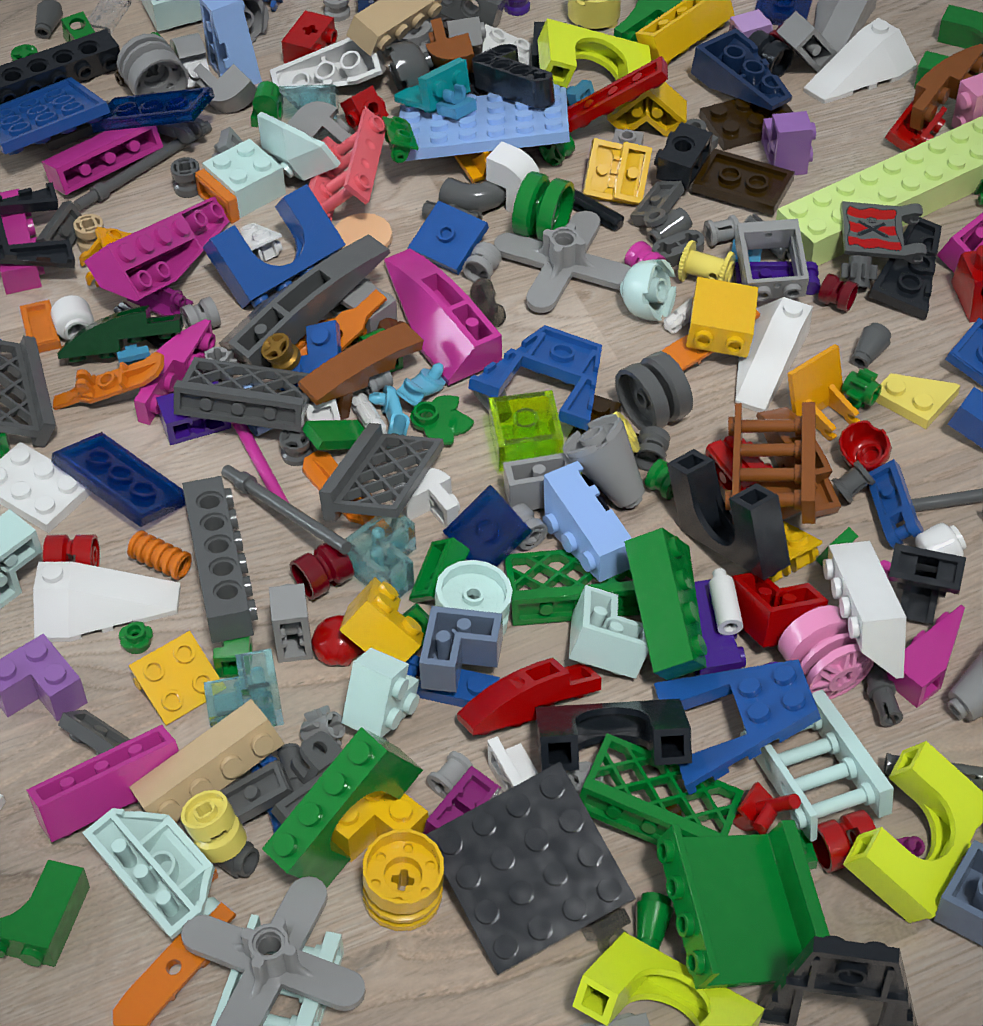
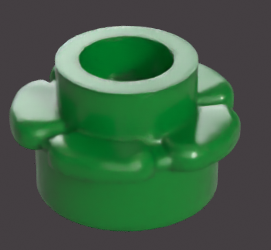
[118,621,153,654]

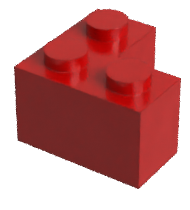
[731,573,829,648]

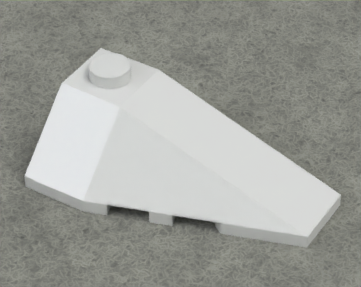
[270,38,386,93]
[735,297,813,412]
[33,562,181,642]

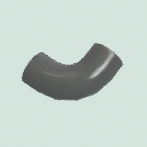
[438,177,506,212]

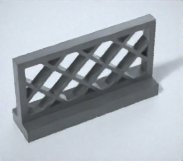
[0,335,56,447]
[174,357,311,432]
[319,423,444,522]

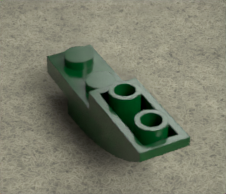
[57,305,184,362]

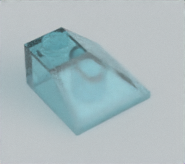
[279,85,339,122]

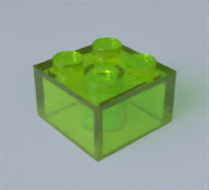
[488,390,564,472]

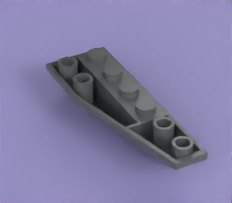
[219,234,391,368]

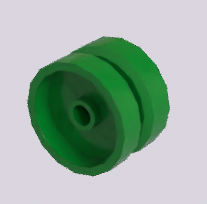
[512,171,575,241]

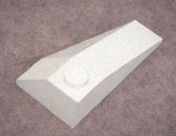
[803,18,917,104]

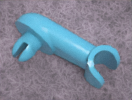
[396,363,446,406]
[369,385,410,436]

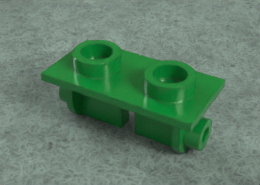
[382,116,419,163]

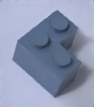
[419,606,503,693]

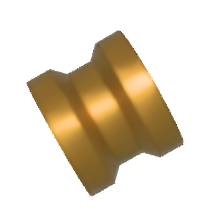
[261,333,301,371]

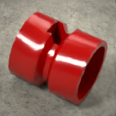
[43,534,100,567]
[812,809,876,873]

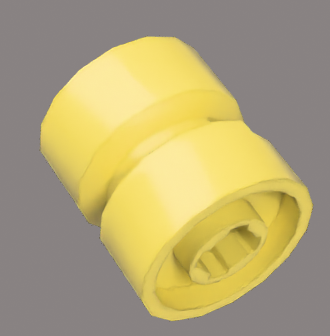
[180,790,247,863]

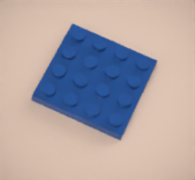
[0,77,110,155]

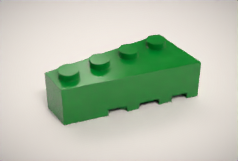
[624,528,707,680]

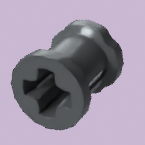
[831,460,876,503]

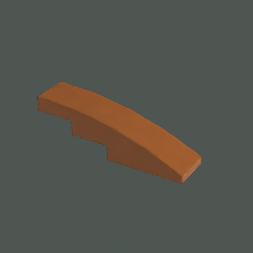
[298,322,424,406]

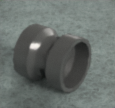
[170,157,200,198]
[634,426,671,471]

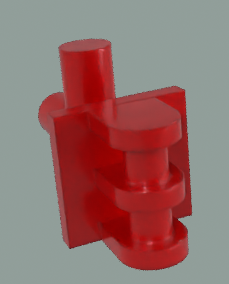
[733,782,801,834]

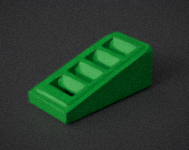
[409,537,470,603]

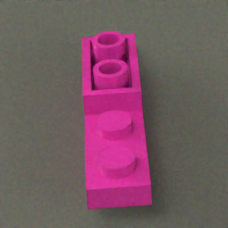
[134,319,216,425]

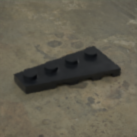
[869,217,942,320]

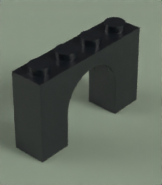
[667,449,791,581]
[535,698,692,771]

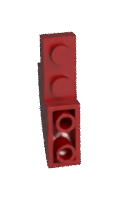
[457,658,602,736]

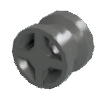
[279,430,313,466]

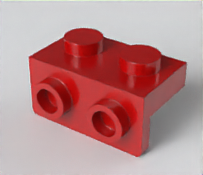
[885,100,947,151]

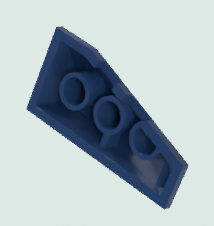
[691,28,792,111]

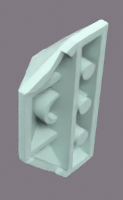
[257,112,341,181]
[82,808,215,939]

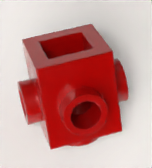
[340,85,389,132]

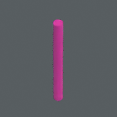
[231,422,289,503]

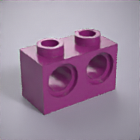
[423,765,502,834]

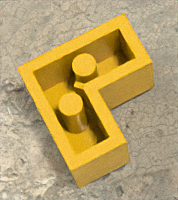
[607,82,687,137]
[339,577,424,662]
[331,791,429,862]

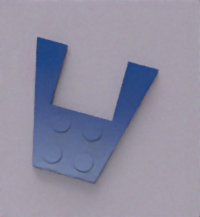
[468,325,602,431]
[654,659,821,795]

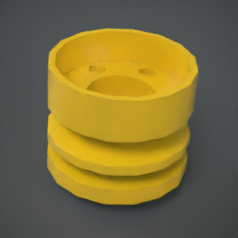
[363,829,444,931]

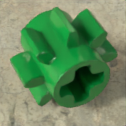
[842,368,882,409]

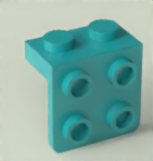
[394,58,471,113]

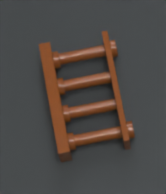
[725,402,816,524]

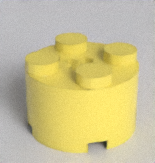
[568,0,621,30]

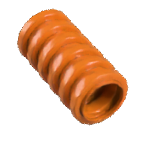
[127,530,192,580]

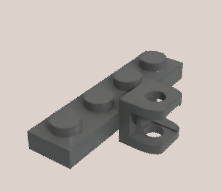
[271,731,389,824]

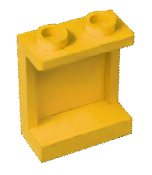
[686,276,759,358]

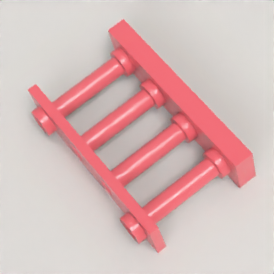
[309,107,386,221]

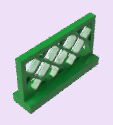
[504,549,641,626]
[579,733,744,845]

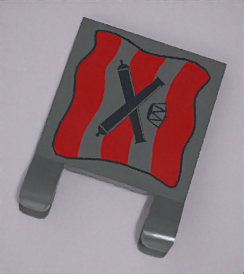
[841,201,927,264]

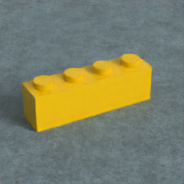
[635,0,735,64]

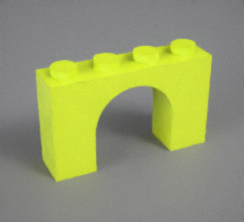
[538,18,651,88]
[843,741,983,923]
[572,932,765,1026]

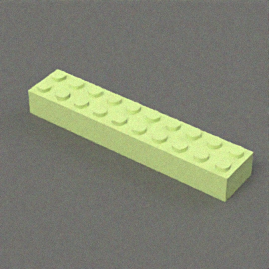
[776,116,983,266]

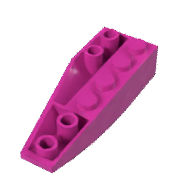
[84,196,230,301]
[384,248,502,385]

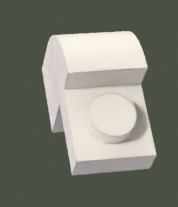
[486,141,540,213]
[390,468,460,532]

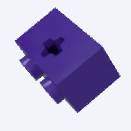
[156,381,232,445]

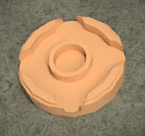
[335,213,393,249]

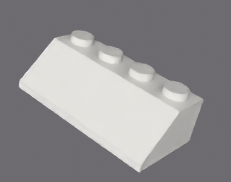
[823,541,907,679]

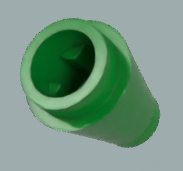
[636,892,674,951]

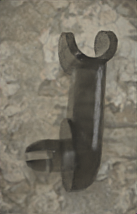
[470,278,506,327]

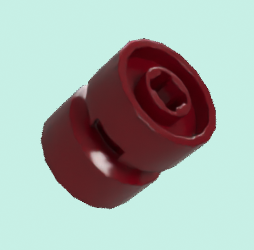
[289,542,354,600]

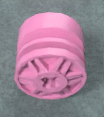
[778,605,874,699]

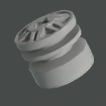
[117,34,189,108]

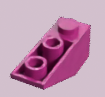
[887,605,965,708]

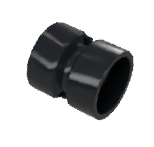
[749,30,794,78]

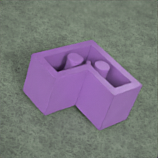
[761,111,816,176]
[0,633,88,721]

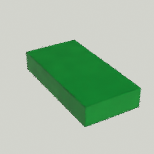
[302,420,365,450]

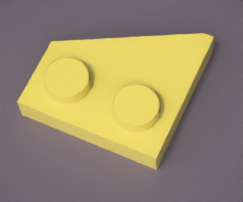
[876,373,960,429]

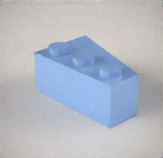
[199,0,262,85]
[543,461,632,582]

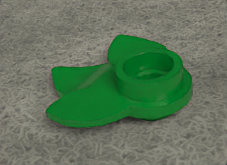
[410,395,474,445]

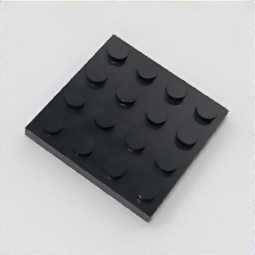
[426,762,636,976]

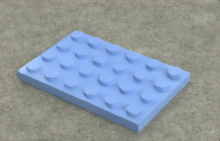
[399,84,570,161]

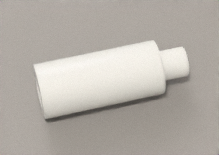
[709,568,743,635]

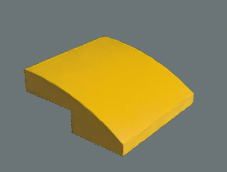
[582,138,652,205]

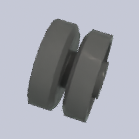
[615,351,693,430]

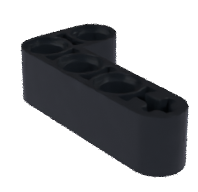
[472,44,555,108]

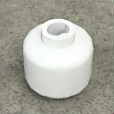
[50,295,94,340]
[915,523,967,557]

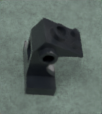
[888,543,966,625]

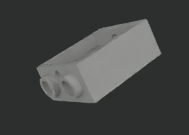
[735,219,809,301]

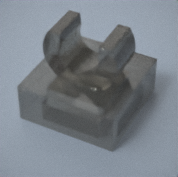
[582,908,632,954]

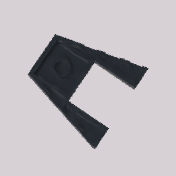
[0,182,75,268]
[758,936,918,1026]

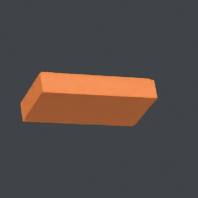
[195,168,240,224]
[20,299,61,353]

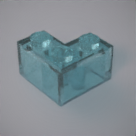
[345,513,416,598]
[203,648,284,727]

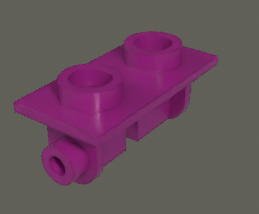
[127,286,193,316]

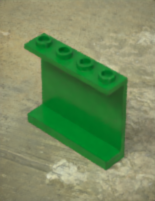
[656,820,830,990]

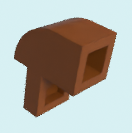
[425,18,475,74]

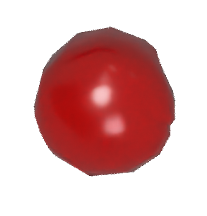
[838,420,892,472]
[311,615,365,666]

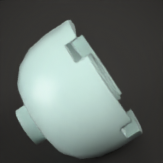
[620,259,676,321]

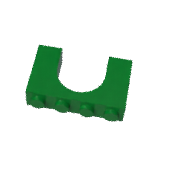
[914,5,983,89]
[262,727,423,888]
[0,860,90,967]

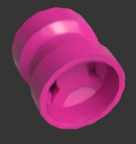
[624,241,666,267]

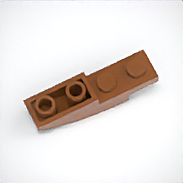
[909,44,983,131]
[756,407,841,517]

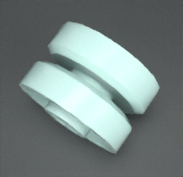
[434,560,513,635]

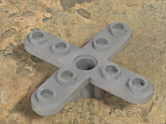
[494,211,631,313]
[181,876,366,1026]

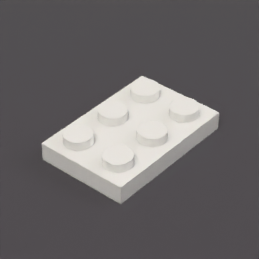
[0,442,94,533]

